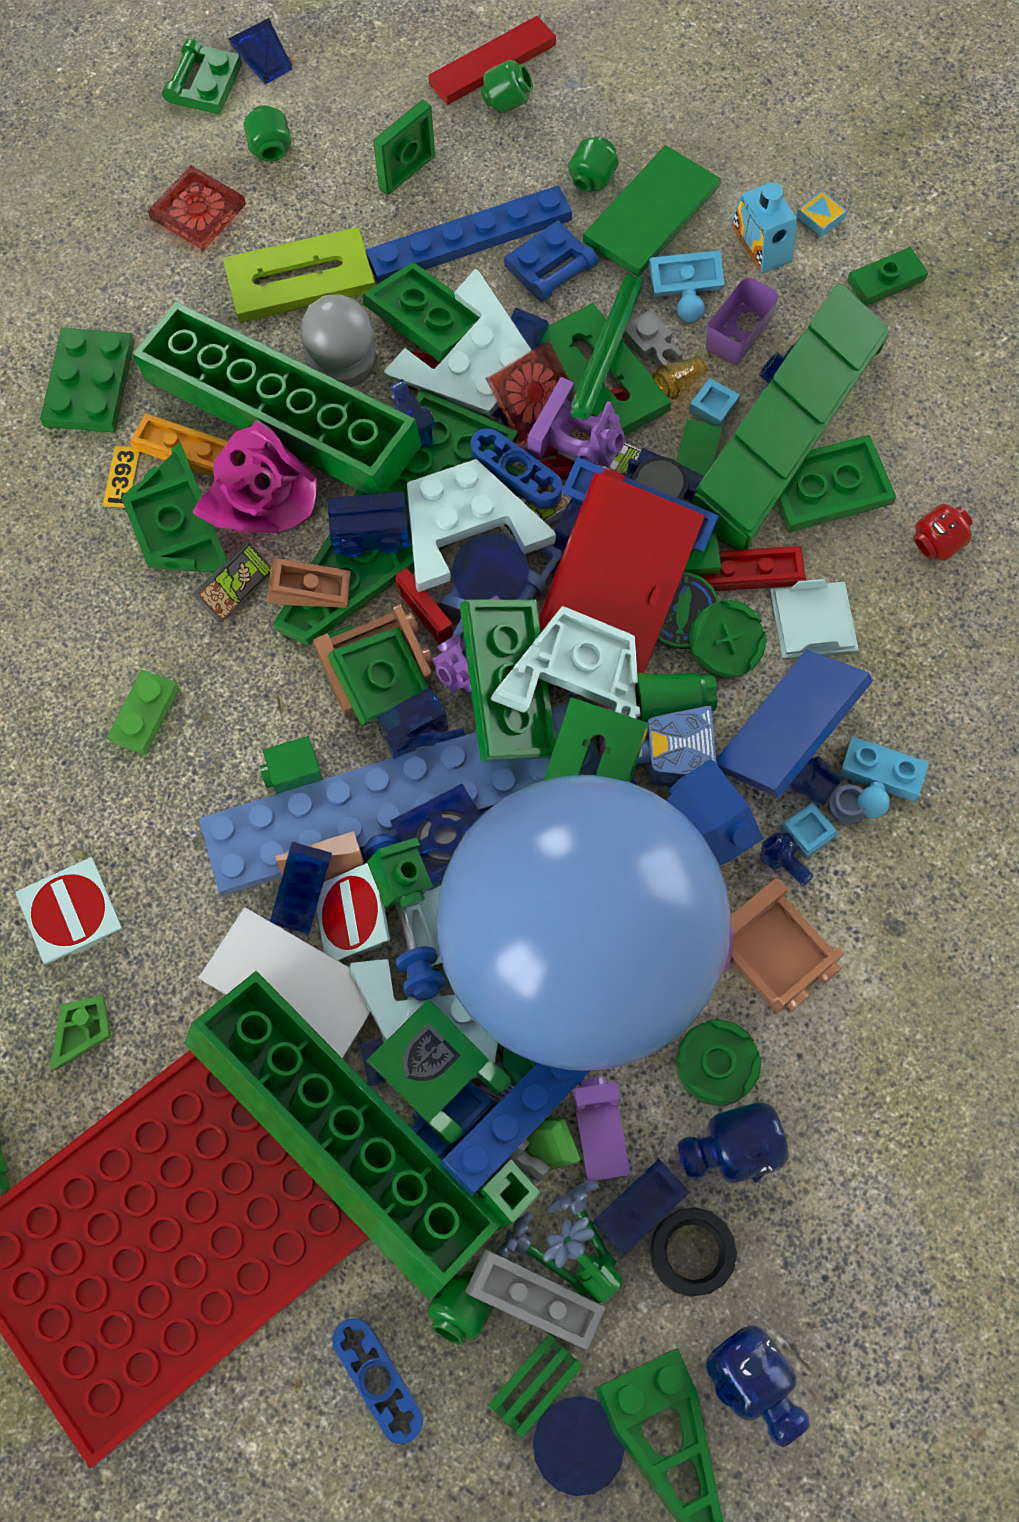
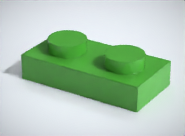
[107,669,179,755]

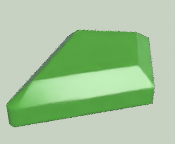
[50,995,111,1070]
[526,1117,581,1171]

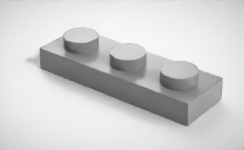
[465,1249,606,1351]

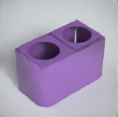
[706,278,778,366]

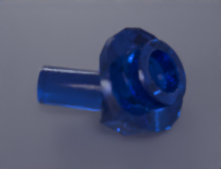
[760,833,814,886]

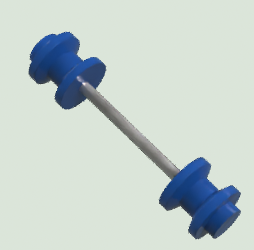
[362,833,446,1001]

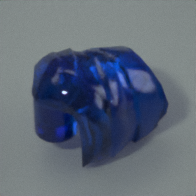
[791,756,842,807]

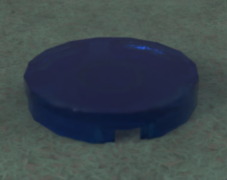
[452,533,530,600]
[533,1396,625,1496]

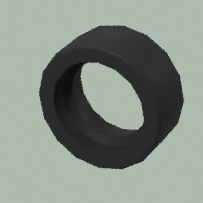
[650,1207,737,1297]

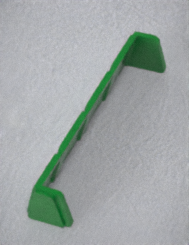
[692,283,890,550]

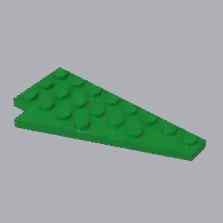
[273,389,525,646]

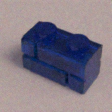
[327,491,410,557]
[592,1159,690,1258]

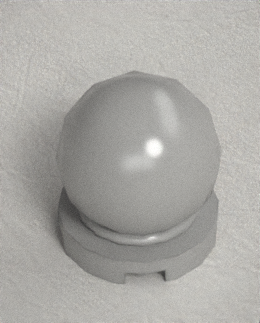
[300,294,377,387]

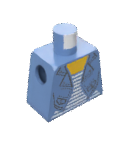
[637,706,717,787]

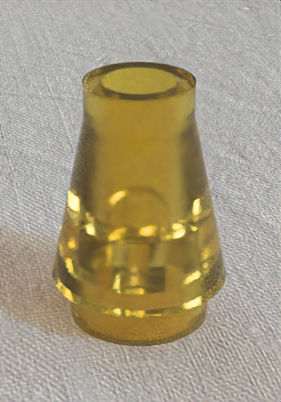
[652,356,707,400]

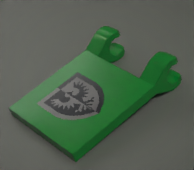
[366,998,511,1145]

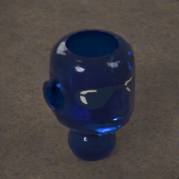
[677,1102,789,1183]
[705,1325,810,1447]

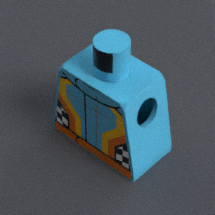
[730,182,797,274]

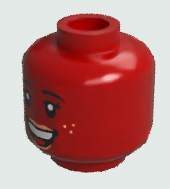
[913,504,973,561]

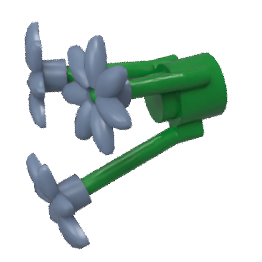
[496,1181,622,1303]

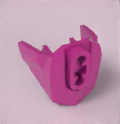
[193,420,318,533]

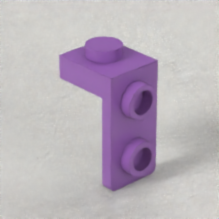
[573,1077,630,1182]

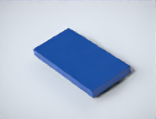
[716,649,873,798]

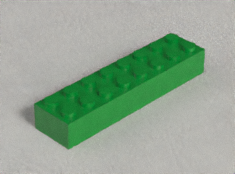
[132,301,422,501]
[184,970,503,1301]

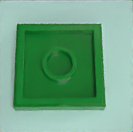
[373,99,435,195]
[327,626,433,726]

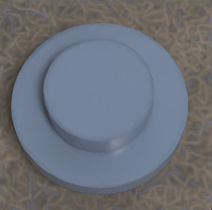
[828,784,866,824]

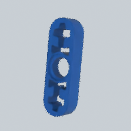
[471,428,562,509]
[333,1318,423,1444]

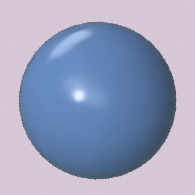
[436,775,731,1071]

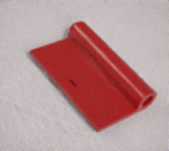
[539,468,705,673]

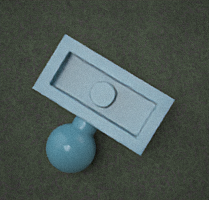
[649,250,725,323]
[838,736,929,818]

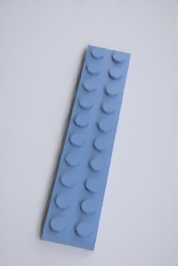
[198,703,600,896]

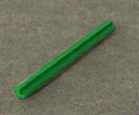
[570,274,643,420]

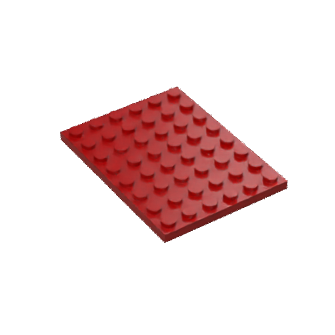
[0,1050,369,1469]

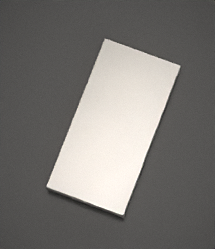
[198,907,372,1060]

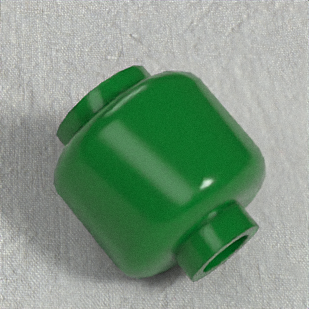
[481,60,533,113]
[243,105,291,162]
[568,136,619,192]
[427,1271,493,1345]

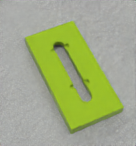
[223,227,375,323]

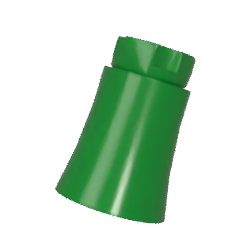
[635,672,718,722]

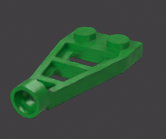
[595,1348,724,1522]

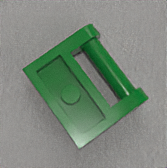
[162,39,242,114]

